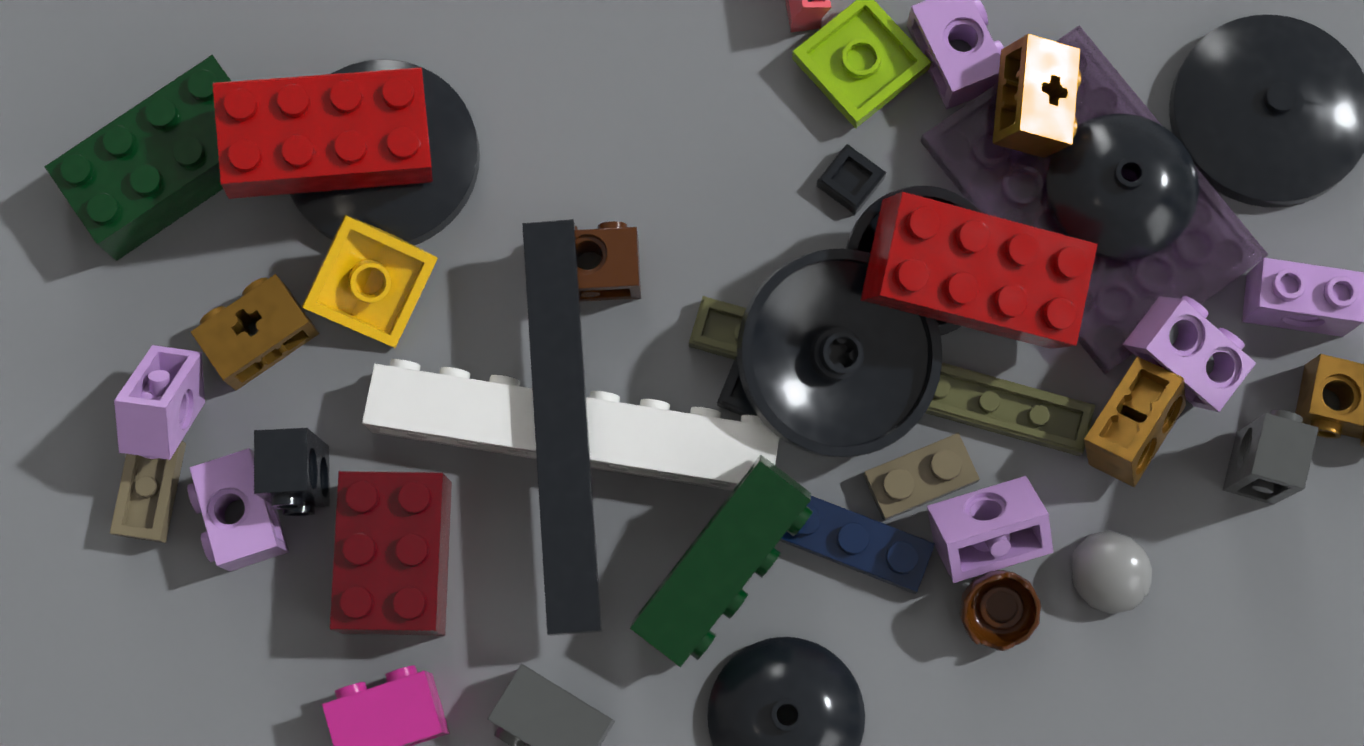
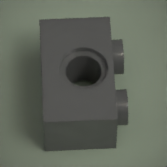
[1223,410,1319,505]

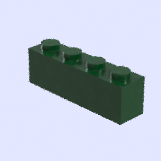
[630,455,813,667]

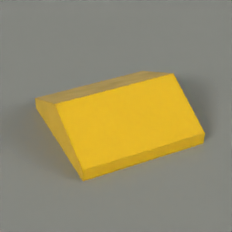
[302,215,438,348]

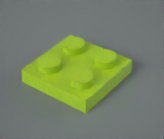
[792,0,931,129]

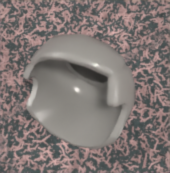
[1071,530,1152,614]

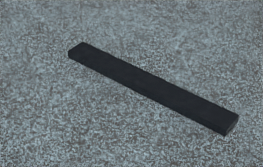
[522,219,602,636]

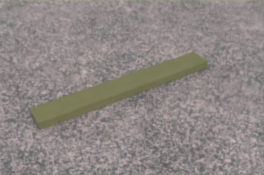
[689,296,1095,456]

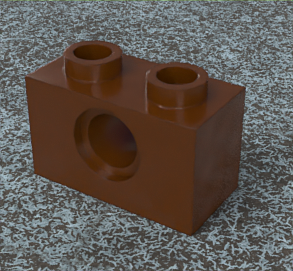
[575,221,641,302]

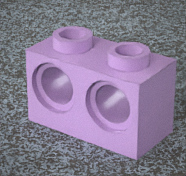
[1122,296,1256,412]

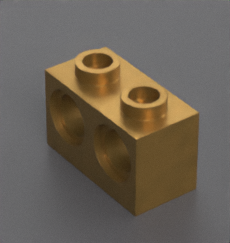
[1295,354,1364,447]
[1084,356,1186,488]

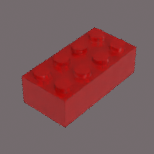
[213,67,433,199]
[861,191,1098,349]

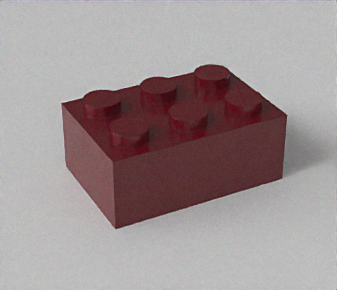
[330,471,452,636]

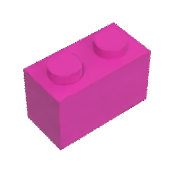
[322,665,450,746]

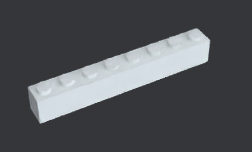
[362,359,780,491]

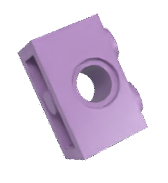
[907,0,1004,109]
[1242,258,1364,337]
[114,345,205,460]
[187,448,289,572]
[927,476,1054,583]

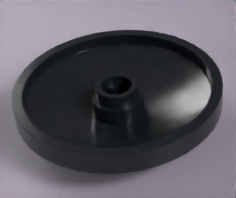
[1169,15,1364,207]
[290,59,480,245]
[737,248,942,457]

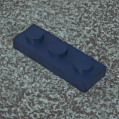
[780,496,935,594]

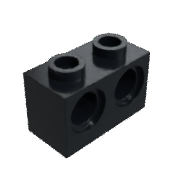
[254,428,330,516]

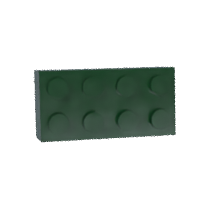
[44,55,231,261]

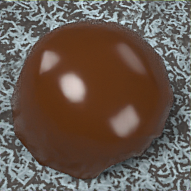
[959,570,1041,651]

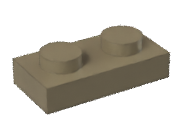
[863,433,980,521]
[110,441,186,543]

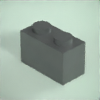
[488,663,615,746]

